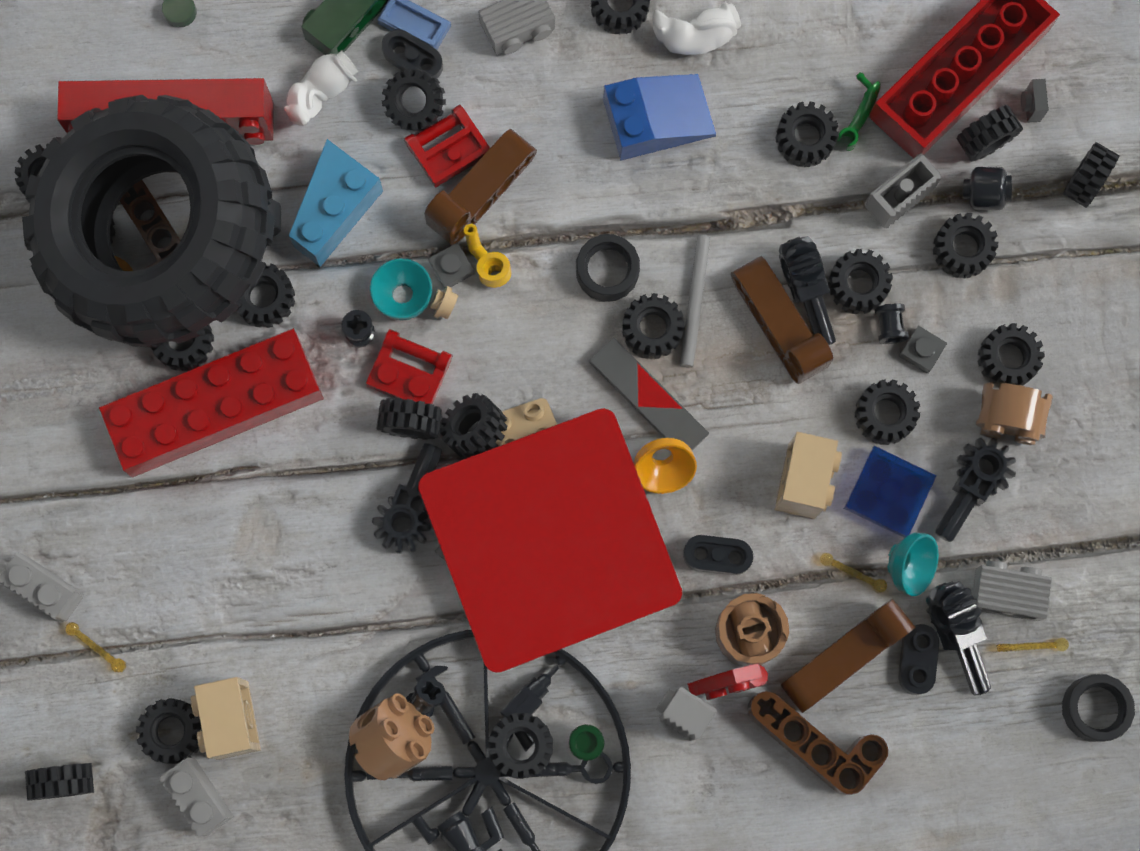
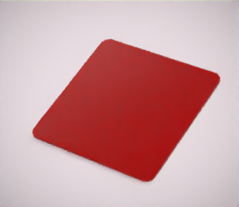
[419,408,682,673]

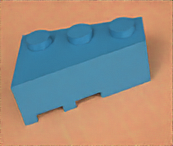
[289,139,383,267]

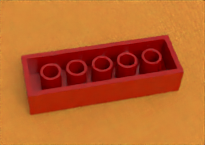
[869,0,1060,159]
[57,78,274,145]
[99,328,324,478]

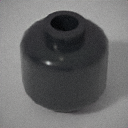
[963,167,1012,210]

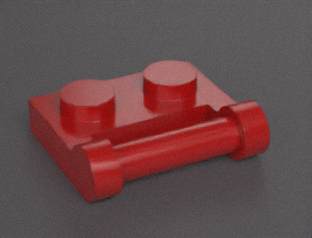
[403,104,490,188]
[365,329,453,404]

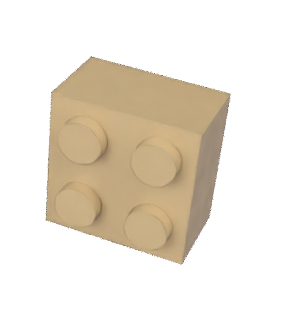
[774,431,842,519]
[191,677,261,760]

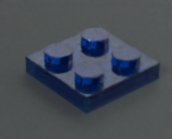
[843,446,937,538]

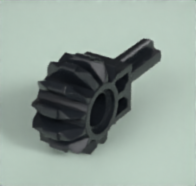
[779,236,836,345]
[935,437,1016,542]
[372,443,442,554]
[926,581,991,696]

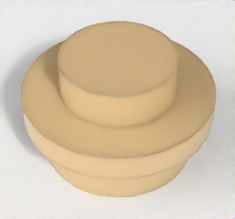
[430,286,458,319]

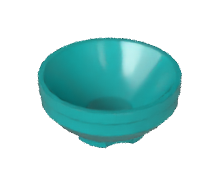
[370,258,433,320]
[887,532,939,596]

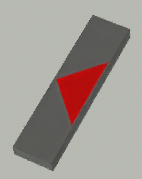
[589,337,709,451]

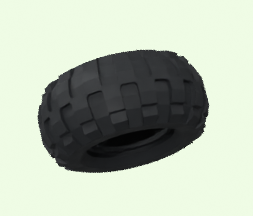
[22,95,275,348]

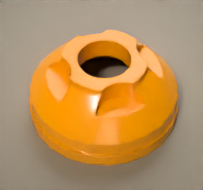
[634,438,697,494]

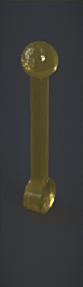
[820,553,887,593]
[65,622,126,673]
[996,637,1069,652]

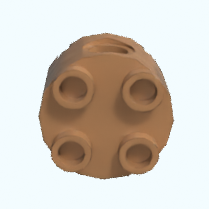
[976,383,1053,445]
[715,593,789,666]
[349,693,435,781]

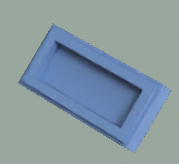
[377,0,451,50]

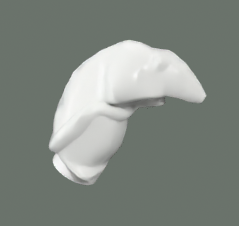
[653,2,741,55]
[284,50,359,126]

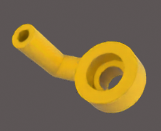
[464,224,512,288]

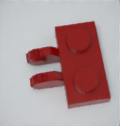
[687,663,768,700]

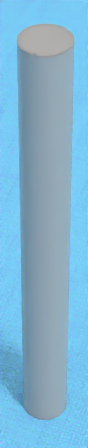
[680,235,710,368]

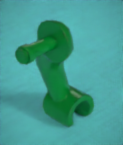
[837,72,881,151]

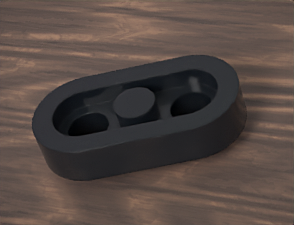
[382,29,443,78]
[683,535,753,575]
[898,624,940,695]

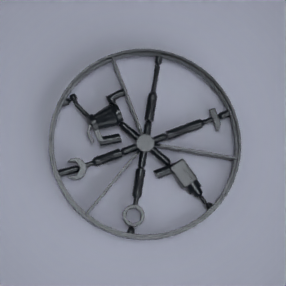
[344,630,631,851]

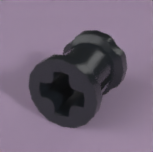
[875,303,909,344]
[341,310,375,348]
[406,676,446,718]

